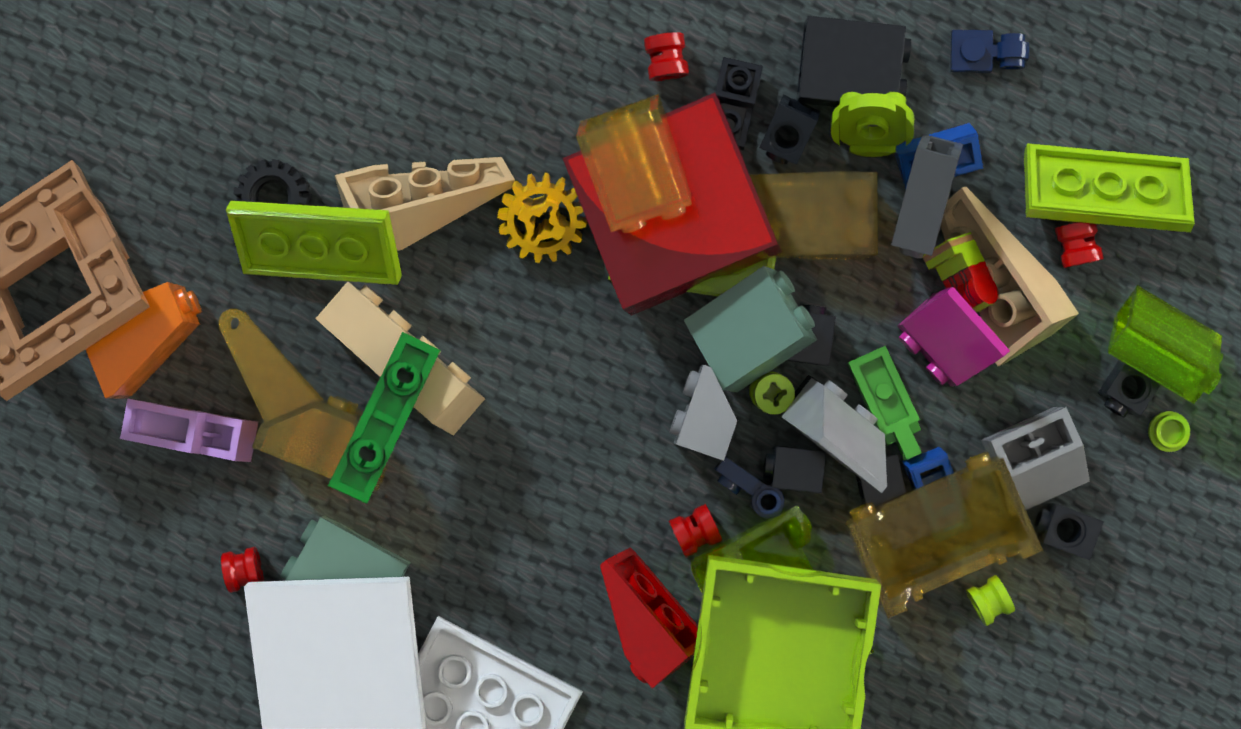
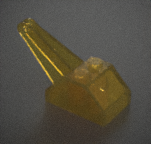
[219,309,388,493]

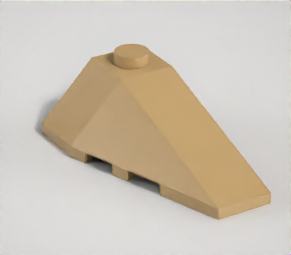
[335,157,515,251]
[941,187,1079,366]

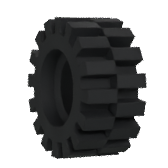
[233,159,312,205]

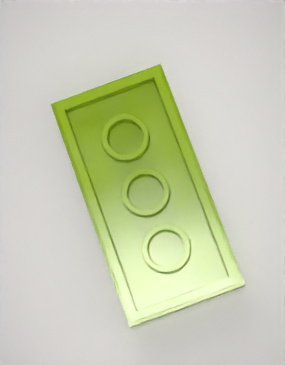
[1024,143,1195,233]
[226,201,402,285]

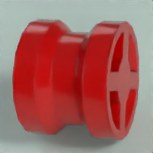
[221,546,264,593]

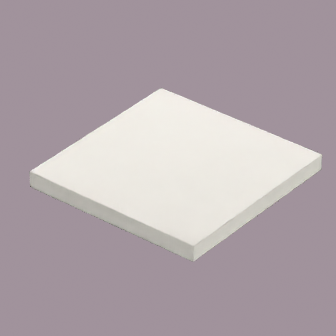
[244,577,426,729]
[418,616,583,729]

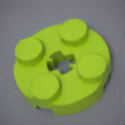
[831,92,914,157]

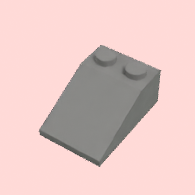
[781,378,887,493]

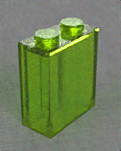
[1108,285,1223,404]

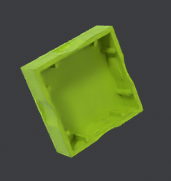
[684,555,881,729]

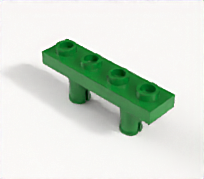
[328,332,441,504]

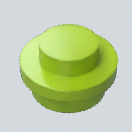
[1148,411,1190,452]

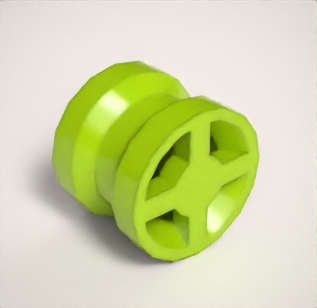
[749,371,795,414]
[966,575,1015,626]

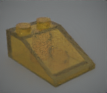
[750,171,878,259]

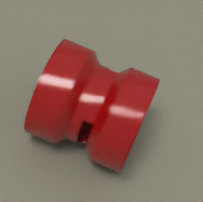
[644,32,689,81]
[1055,222,1104,268]
[669,504,723,558]

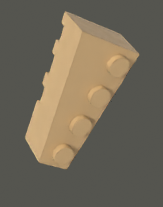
[315,282,485,436]

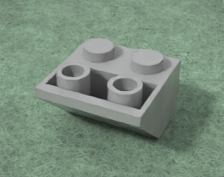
[669,365,737,461]
[981,407,1090,515]

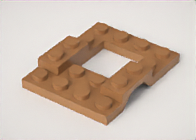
[0,160,150,401]

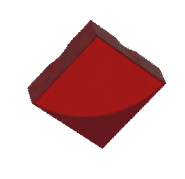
[563,92,782,316]

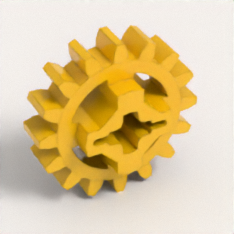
[497,173,587,263]

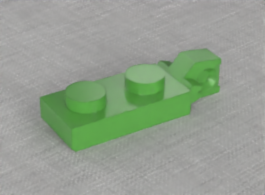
[847,346,922,460]

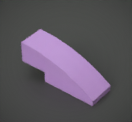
[120,399,258,462]

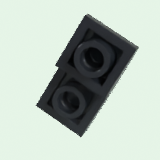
[715,57,763,151]

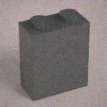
[891,134,963,258]

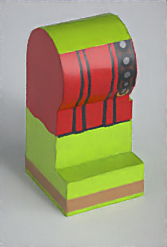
[923,232,998,313]

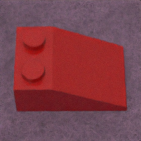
[600,547,698,689]

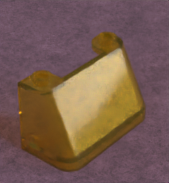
[845,452,1043,618]

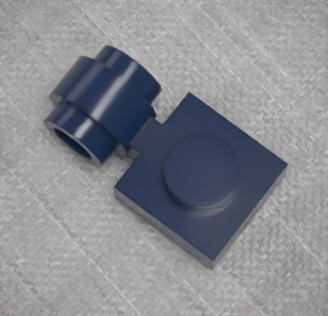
[950,30,1029,73]
[714,457,785,518]

